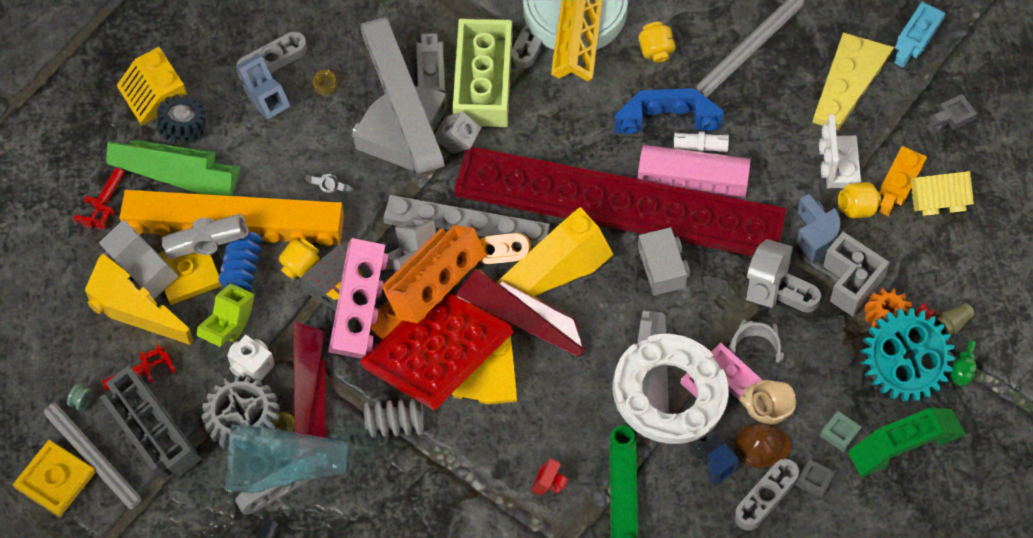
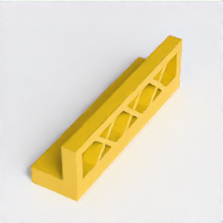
[551,0,602,81]

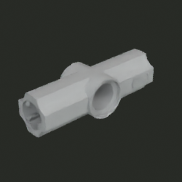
[162,213,248,259]

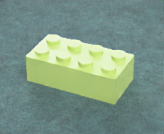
[453,19,512,127]

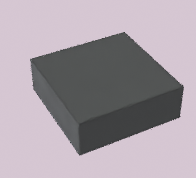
[795,459,835,499]

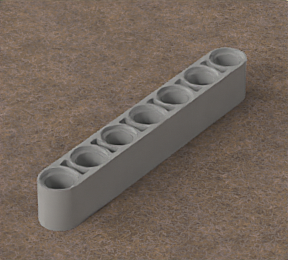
[360,16,444,175]

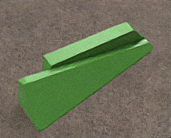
[107,140,240,196]

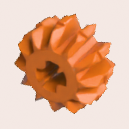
[864,288,912,335]

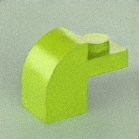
[196,283,254,347]

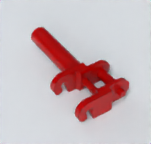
[73,167,125,229]
[101,343,176,391]

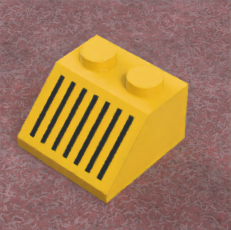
[117,47,187,125]

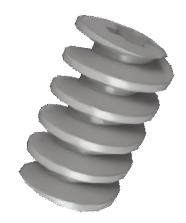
[364,399,424,437]

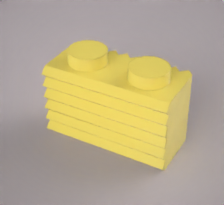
[910,171,974,216]

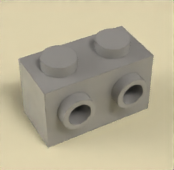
[638,228,690,296]

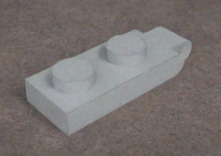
[417,33,445,93]

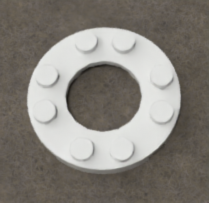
[612,334,728,444]

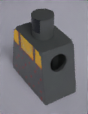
[301,244,366,311]

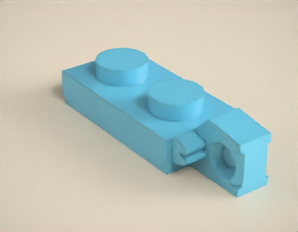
[894,2,945,68]

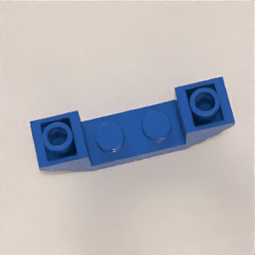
[615,88,723,134]

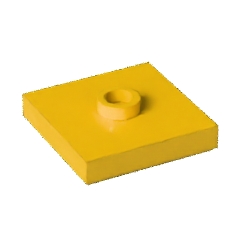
[158,251,222,305]
[12,440,96,518]

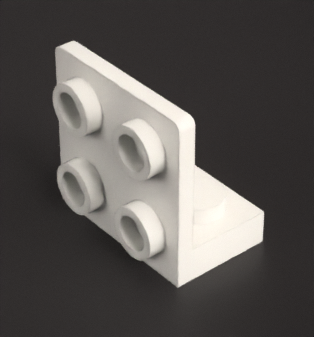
[819,114,861,188]

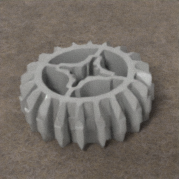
[202,375,280,452]

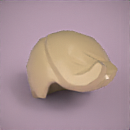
[739,380,796,425]

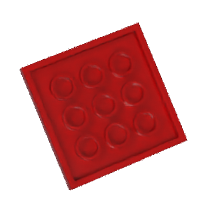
[360,292,514,411]

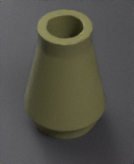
[933,303,974,338]

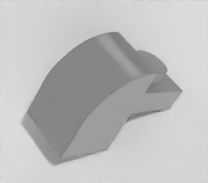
[385,218,436,272]
[746,239,793,308]

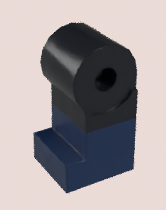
[690,430,739,486]

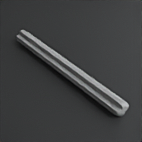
[695,0,804,97]

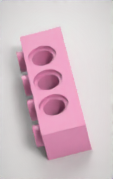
[328,238,388,359]

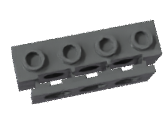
[100,365,202,479]

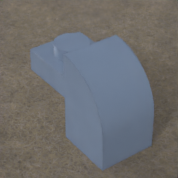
[236,53,290,119]
[796,194,840,263]

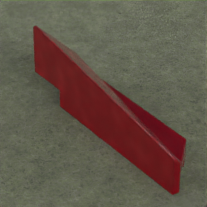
[456,269,587,357]
[293,322,326,461]

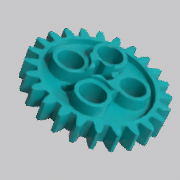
[861,308,955,402]

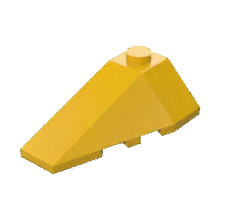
[496,207,614,297]
[85,254,194,345]
[451,336,517,404]

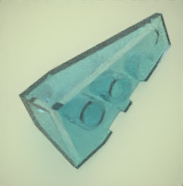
[225,425,348,493]

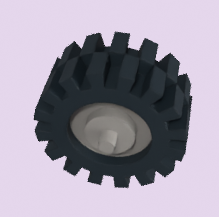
[157,94,206,144]

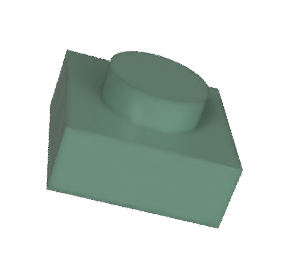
[820,411,862,452]

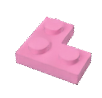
[681,343,762,401]

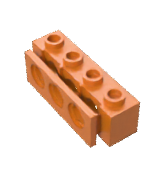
[382,225,486,323]

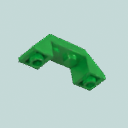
[848,408,966,478]

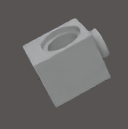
[434,111,482,154]

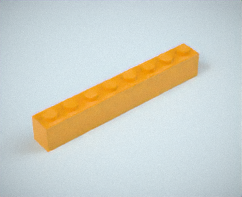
[120,190,344,246]

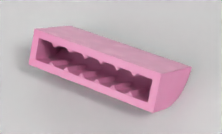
[638,145,751,199]

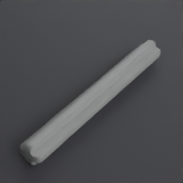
[44,403,142,509]

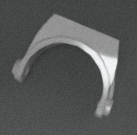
[728,320,784,363]

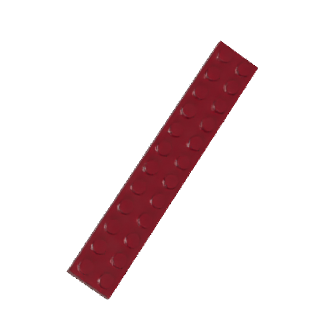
[454,146,787,256]

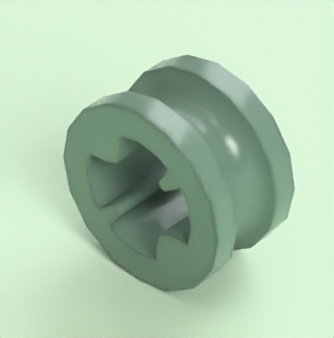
[67,383,94,412]

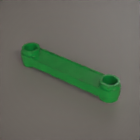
[610,425,638,538]

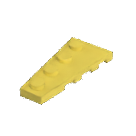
[813,33,894,130]

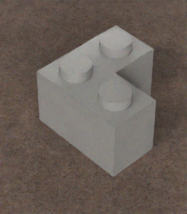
[99,220,178,299]
[823,232,889,316]

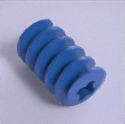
[218,231,263,292]

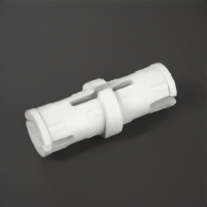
[674,132,729,152]

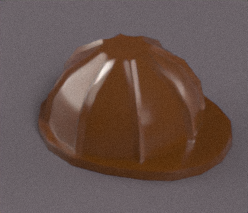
[735,422,791,468]

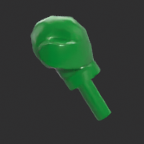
[951,340,976,387]

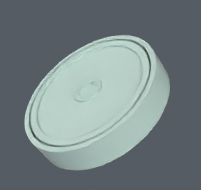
[523,0,628,50]

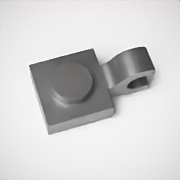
[926,94,977,135]

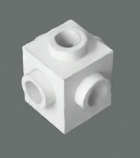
[227,335,275,383]

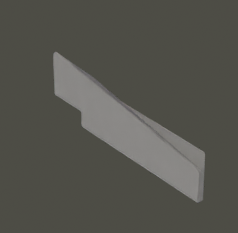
[636,310,669,438]

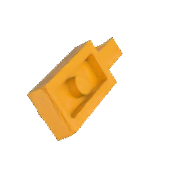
[878,146,927,216]

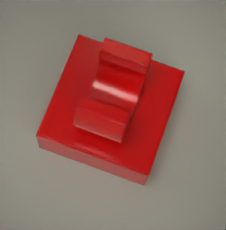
[531,458,568,496]

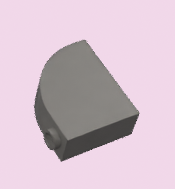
[352,86,447,171]

